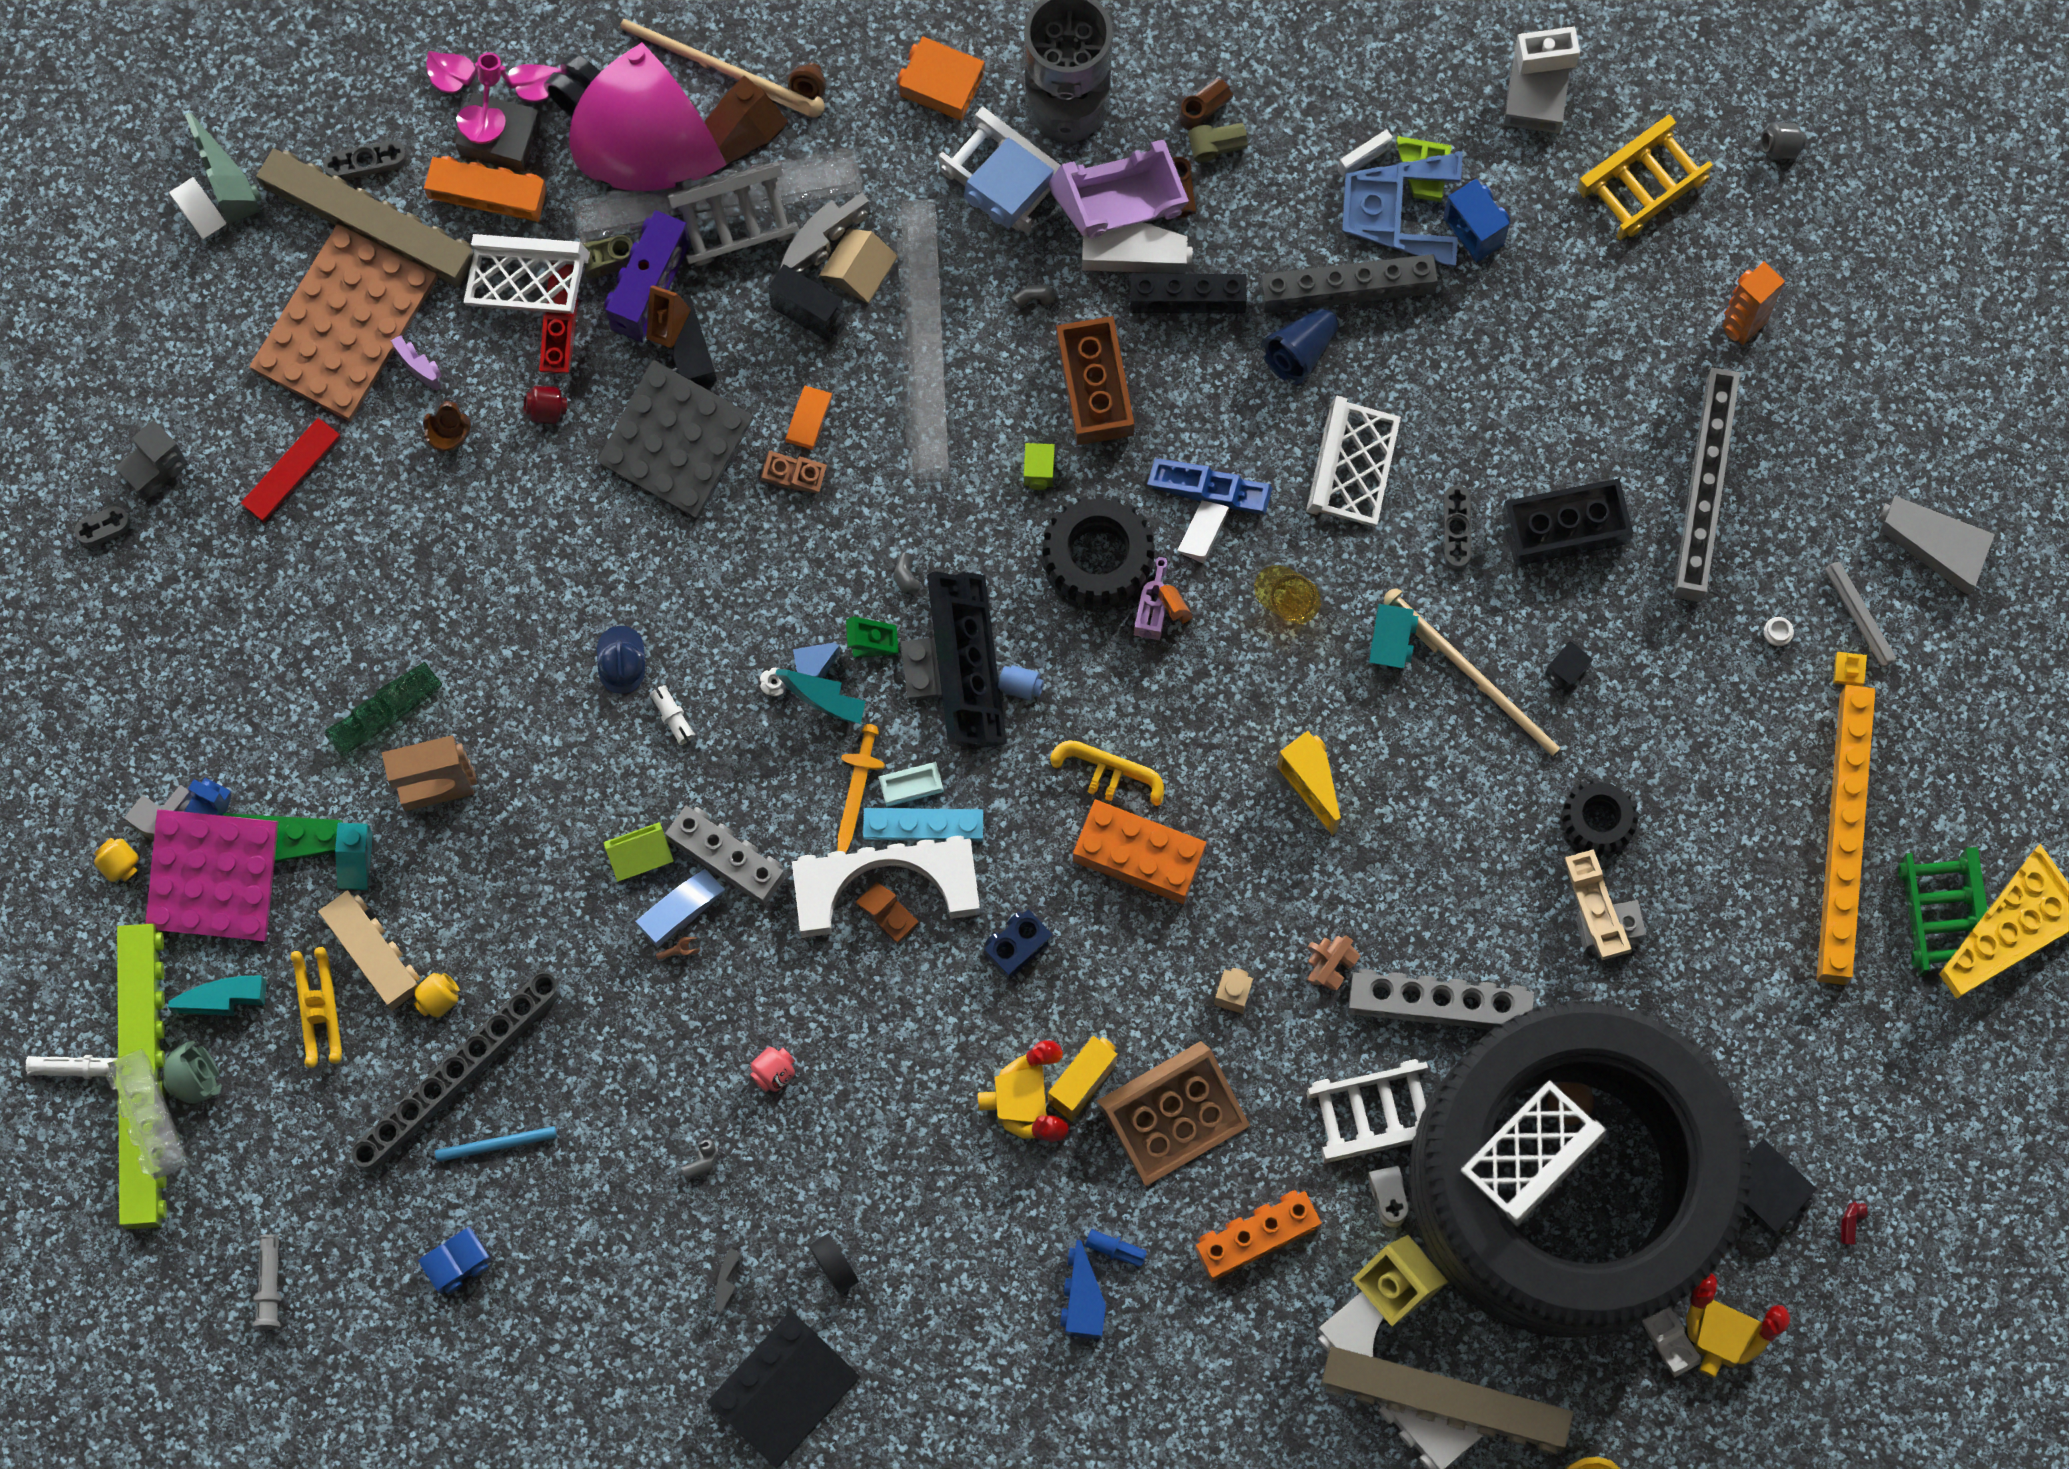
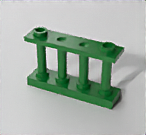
[1898,847,1988,977]

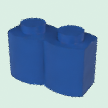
[418,1227,492,1294]

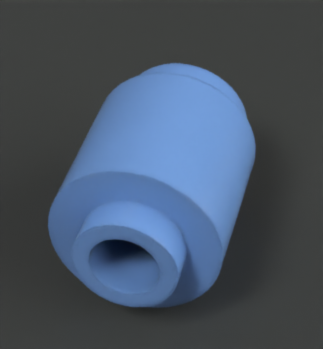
[998,665,1044,701]

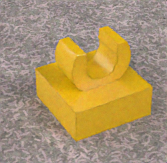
[1833,652,1867,687]

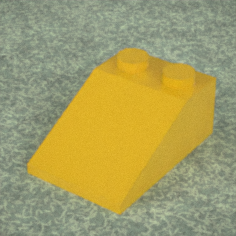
[1277,731,1341,835]

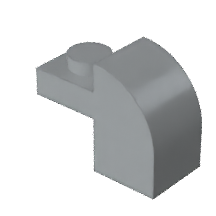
[124,785,192,840]

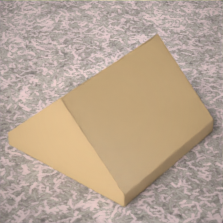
[819,229,898,304]

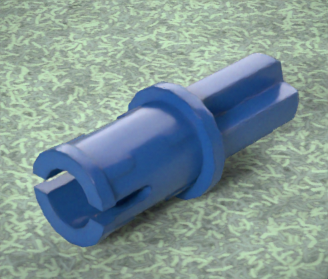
[1085,1229,1147,1267]

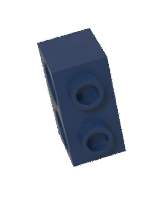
[984,909,1053,981]

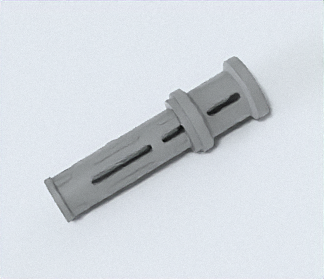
[253,1234,281,1330]

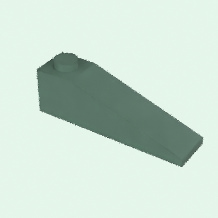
[185,112,262,224]

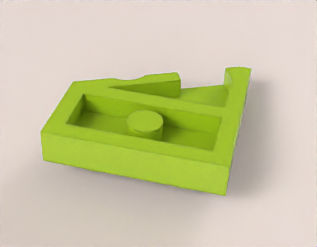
[1396,136,1452,202]

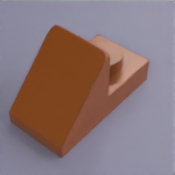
[855,882,919,945]

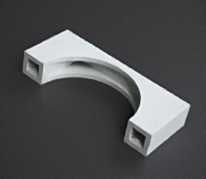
[792,836,980,938]
[1317,1292,1483,1469]

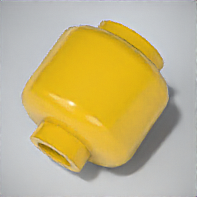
[94,837,139,882]
[414,973,460,1018]

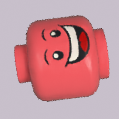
[750,1047,795,1092]

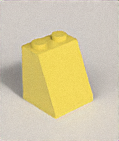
[1352,1235,1448,1326]

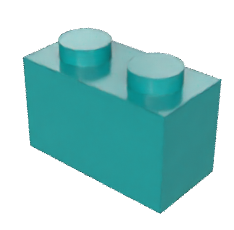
[1369,603,1419,668]

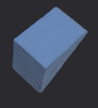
[793,642,840,678]

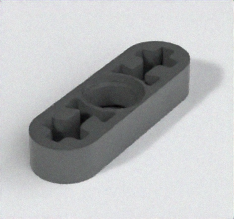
[323,140,407,180]
[1443,485,1471,570]

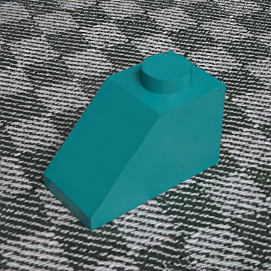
[335,823,373,891]

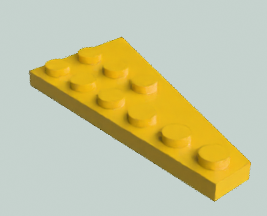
[1939,844,2069,999]

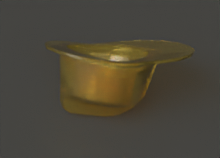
[1254,565,1321,624]

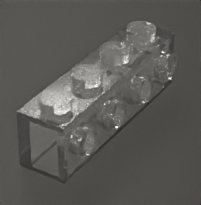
[106,1049,190,1180]

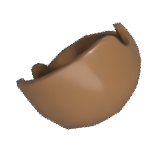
[1547,1082,1595,1126]

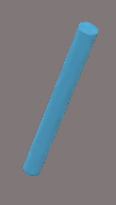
[435,1126,557,1162]

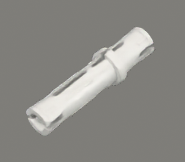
[26,1055,118,1079]

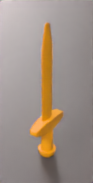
[837,724,885,854]

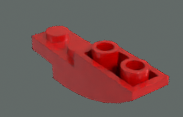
[539,263,578,374]

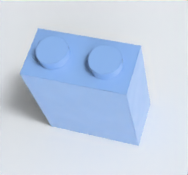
[963,137,1054,229]

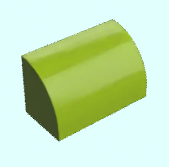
[603,822,674,882]

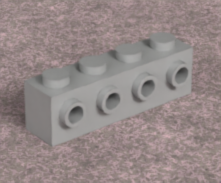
[665,805,785,907]

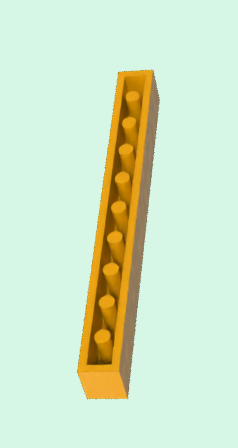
[1816,685,1875,985]

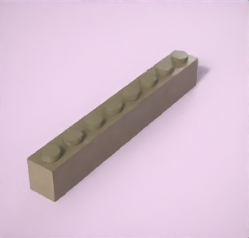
[256,148,474,288]
[1320,1346,1574,1454]

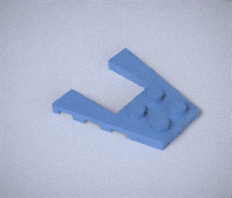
[1342,151,1463,267]

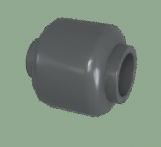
[1760,122,1806,160]

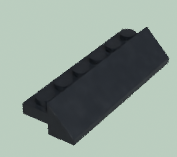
[927,571,1007,750]

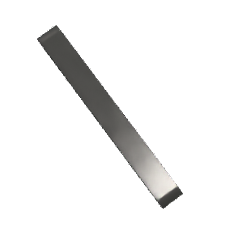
[351,972,560,1172]

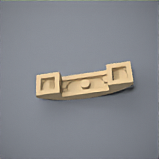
[1565,849,1632,960]

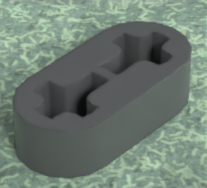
[74,506,131,548]

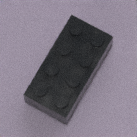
[1502,478,1633,567]

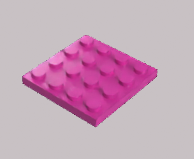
[145,809,279,941]

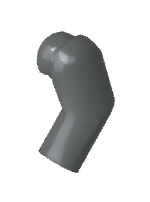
[893,552,921,595]

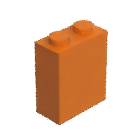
[896,36,985,121]

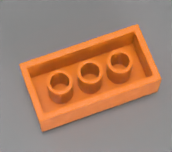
[1073,799,1207,904]

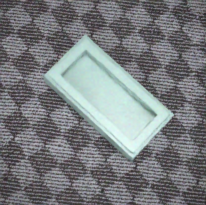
[879,762,944,807]

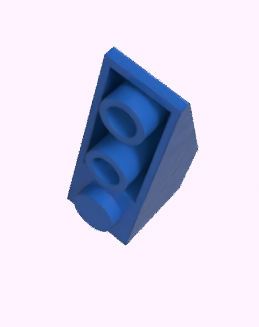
[1060,1240,1106,1340]

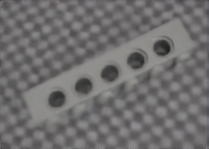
[1348,969,1534,1030]

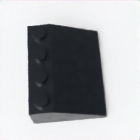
[706,1310,860,1469]

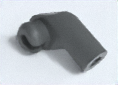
[1011,284,1055,309]
[681,1139,718,1181]

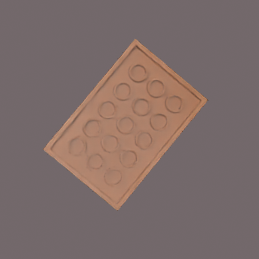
[249,224,438,422]

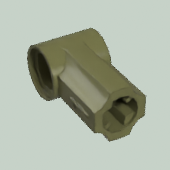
[1188,123,1248,162]

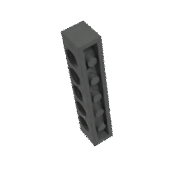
[1260,254,1438,314]

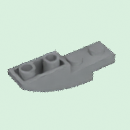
[779,192,870,275]

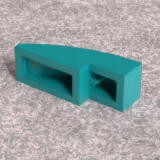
[776,669,866,724]
[168,975,267,1016]

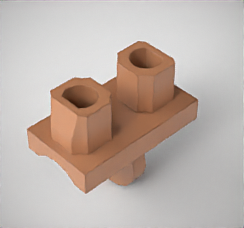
[1306,936,1360,990]

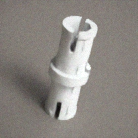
[650,685,695,745]

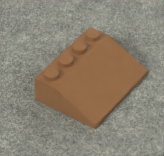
[1097,1041,1250,1186]

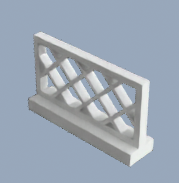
[463,234,590,314]
[1306,395,1401,527]
[1461,1081,1606,1226]

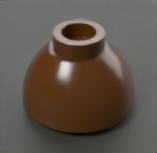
[787,62,826,100]

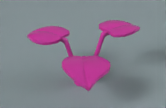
[426,51,561,144]

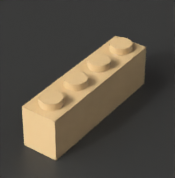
[318,890,421,1011]

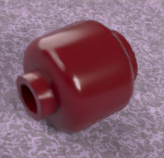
[523,385,567,424]

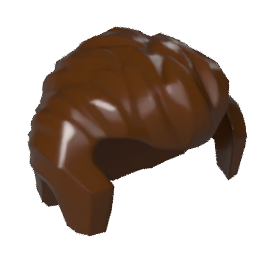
[423,400,471,452]

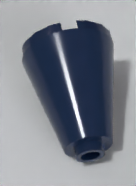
[1260,308,1338,385]

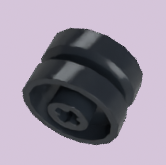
[543,54,601,117]

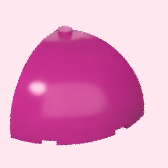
[569,42,726,191]

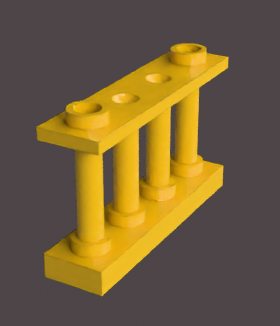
[1577,114,1713,240]

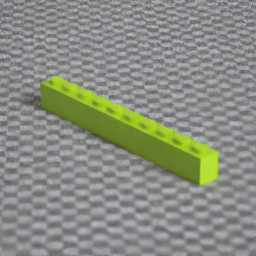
[117,924,167,1230]

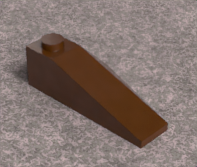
[684,76,789,186]

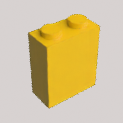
[1048,1035,1117,1122]

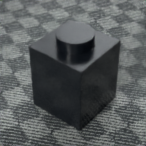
[1544,641,1593,693]

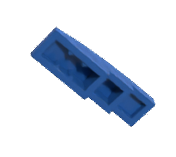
[1147,458,1273,515]

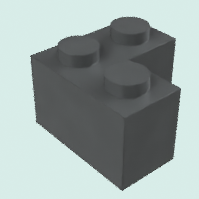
[115,419,187,500]

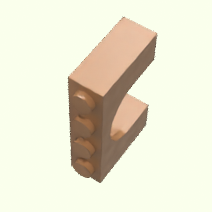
[382,735,478,812]

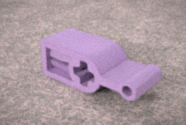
[1134,557,1167,640]

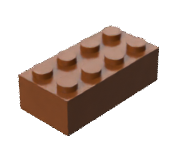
[1056,316,1135,445]

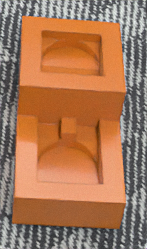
[785,386,832,450]
[1158,585,1192,624]

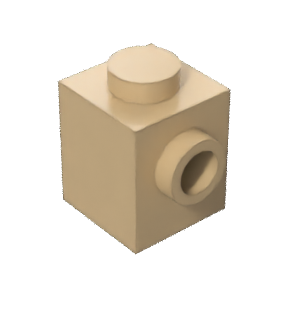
[1214,968,1253,1014]

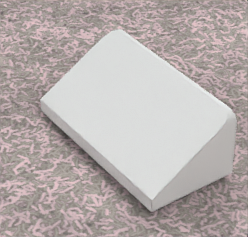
[1177,500,1229,564]

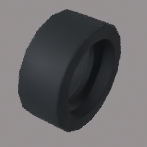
[808,1233,859,1295]

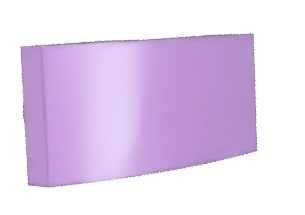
[391,335,442,390]

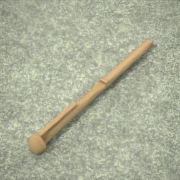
[620,19,825,117]
[1384,589,1561,757]

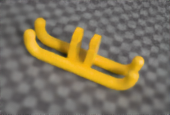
[1050,740,1165,806]
[290,947,342,1068]

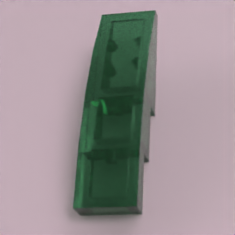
[325,662,442,757]

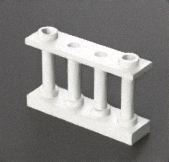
[939,106,1061,234]
[1306,1059,1428,1163]

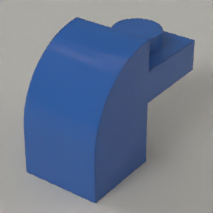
[184,777,231,816]

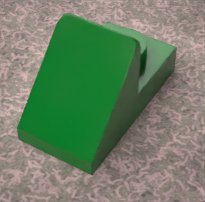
[846,616,899,658]

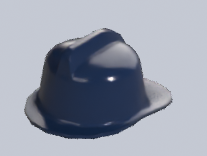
[597,625,645,694]

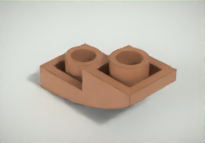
[760,450,827,493]

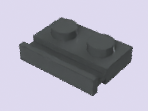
[901,638,942,701]

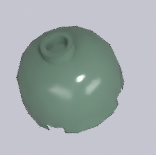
[163,1041,221,1103]

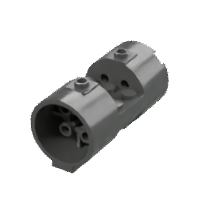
[1024,0,1113,143]

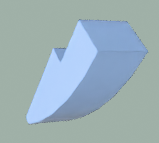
[636,869,725,948]

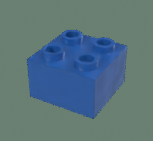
[1443,178,1510,263]

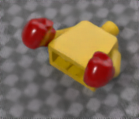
[978,1040,1069,1142]
[1686,1273,1791,1378]

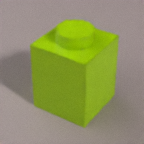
[1024,443,1055,490]

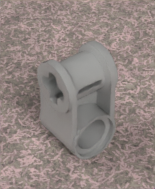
[1368,1166,1408,1228]

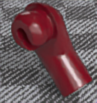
[1840,1201,1868,1244]

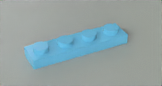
[863,808,983,841]

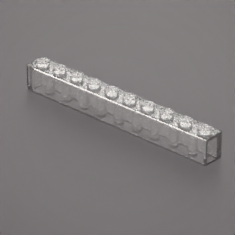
[572,149,863,244]
[895,199,949,483]

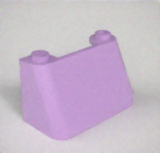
[1048,139,1189,239]

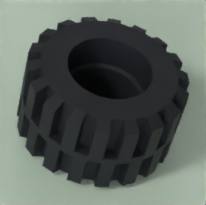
[1560,778,1639,859]

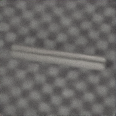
[1825,562,1896,667]

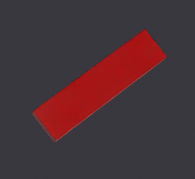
[241,417,341,523]

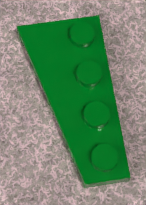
[223,813,343,864]

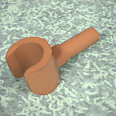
[656,937,700,960]

